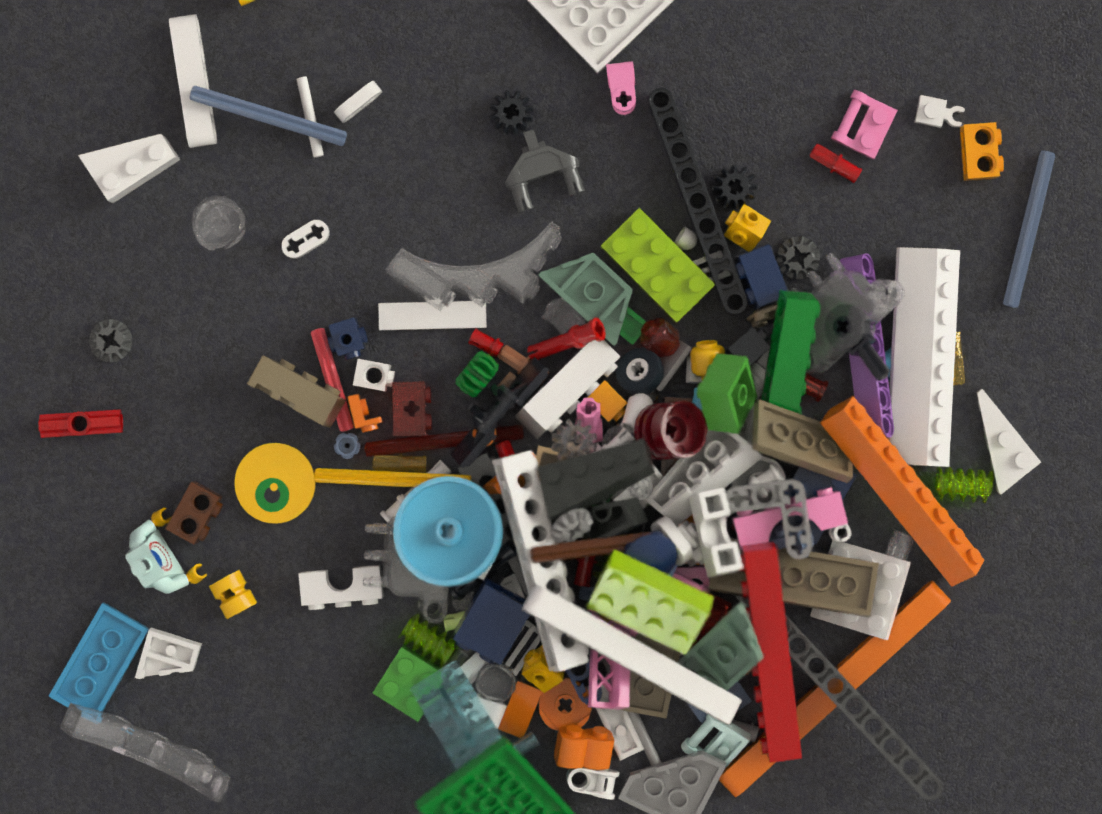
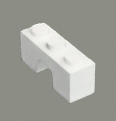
[689,488,743,578]
[299,565,384,610]

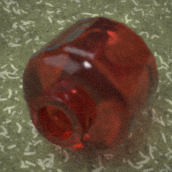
[640,318,680,358]

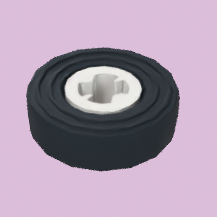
[616,348,664,395]

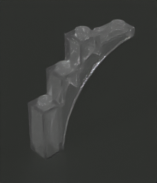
[386,221,562,311]
[60,703,231,802]

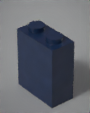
[453,577,530,665]

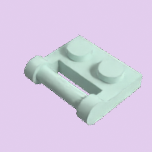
[681,714,751,768]

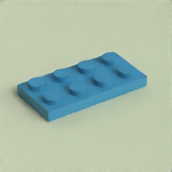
[49,602,150,723]

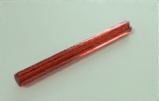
[365,425,524,457]

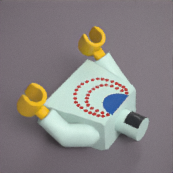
[125,508,207,594]

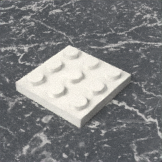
[810,539,911,640]

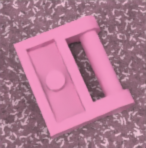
[831,90,898,160]

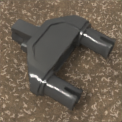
[505,129,585,213]

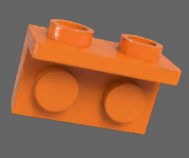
[348,394,383,433]

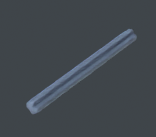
[190,86,347,146]
[1003,151,1055,308]

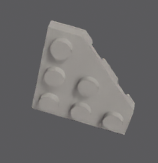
[618,751,726,814]

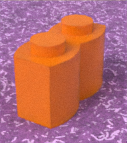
[554,725,615,770]

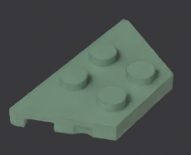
[538,253,633,346]
[677,603,763,691]

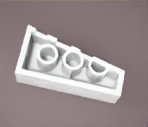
[515,340,620,439]
[645,426,763,527]

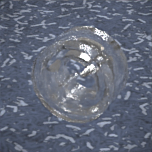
[627,477,653,500]

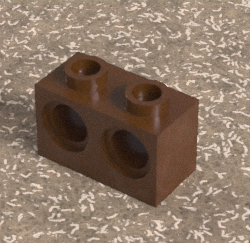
[166,481,224,545]

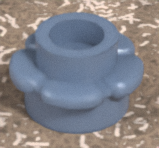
[334,433,361,459]

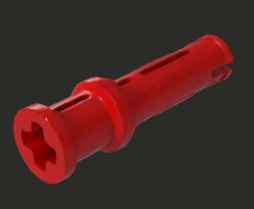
[527,317,606,360]

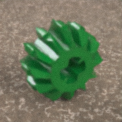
[456,351,499,398]

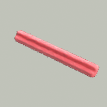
[311,328,354,432]

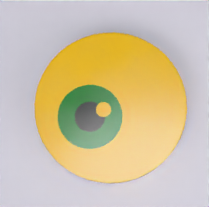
[235,443,316,523]

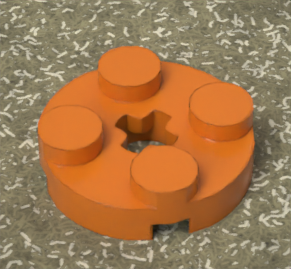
[539,677,592,731]

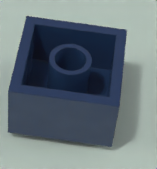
[735,244,788,309]

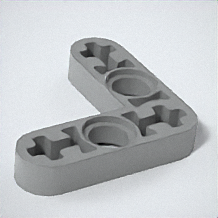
[726,479,812,559]

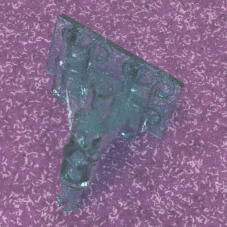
[410,661,541,770]

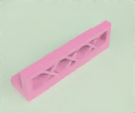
[588,612,631,710]

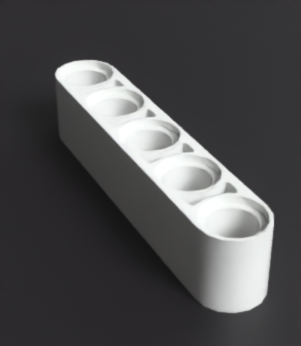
[169,14,217,148]

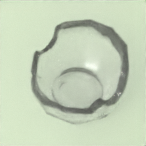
[475,662,516,702]

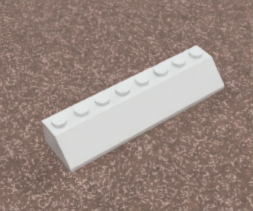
[887,247,960,467]

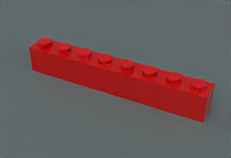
[740,541,802,763]

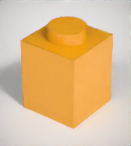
[587,380,627,422]

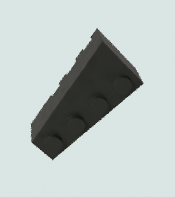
[538,439,655,524]
[532,497,649,565]

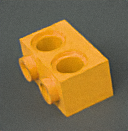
[960,122,1004,181]

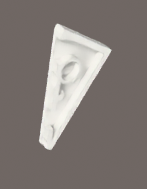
[977,389,1041,495]

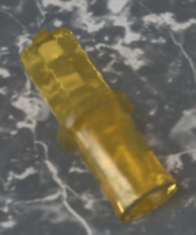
[953,332,965,386]
[373,453,426,473]

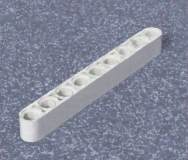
[522,584,742,725]

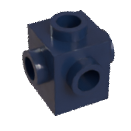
[327,317,368,360]

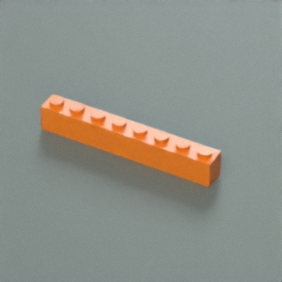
[820,396,984,586]

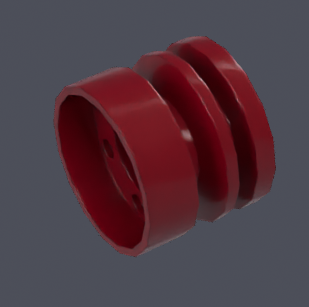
[634,400,707,460]

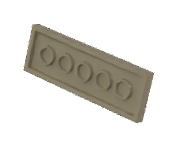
[708,538,879,618]

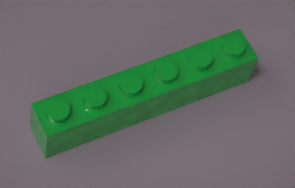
[759,290,820,453]

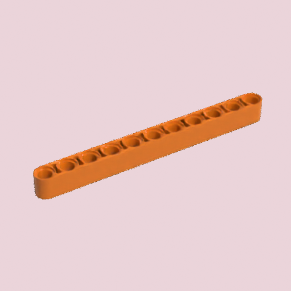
[719,580,951,798]

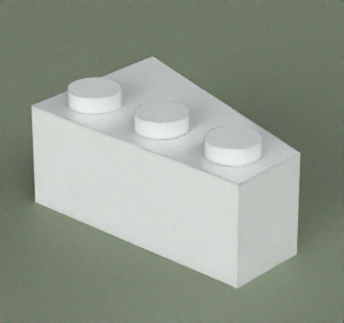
[78,134,180,203]

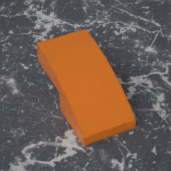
[498,680,542,739]

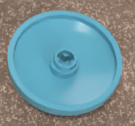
[393,476,503,587]

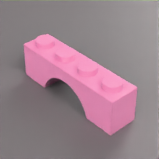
[732,487,848,551]

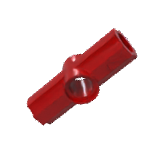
[38,409,124,438]

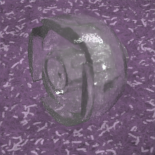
[191,195,246,251]

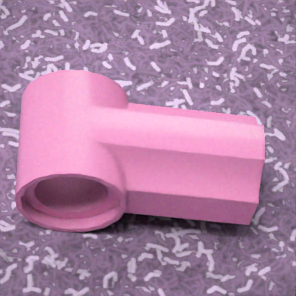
[575,398,603,443]

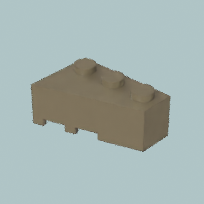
[247,356,346,428]

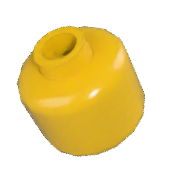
[690,340,725,381]

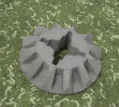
[551,509,593,543]

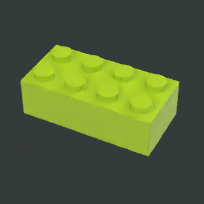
[600,208,715,324]
[587,549,714,655]

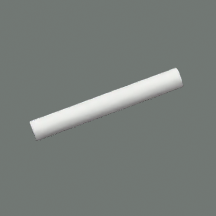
[296,77,324,158]

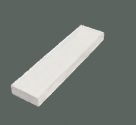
[378,301,487,330]

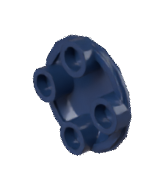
[624,531,678,575]

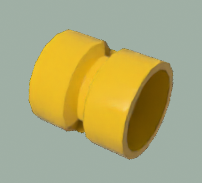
[209,570,257,619]

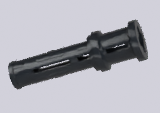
[447,540,518,600]

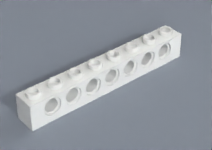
[492,451,589,672]

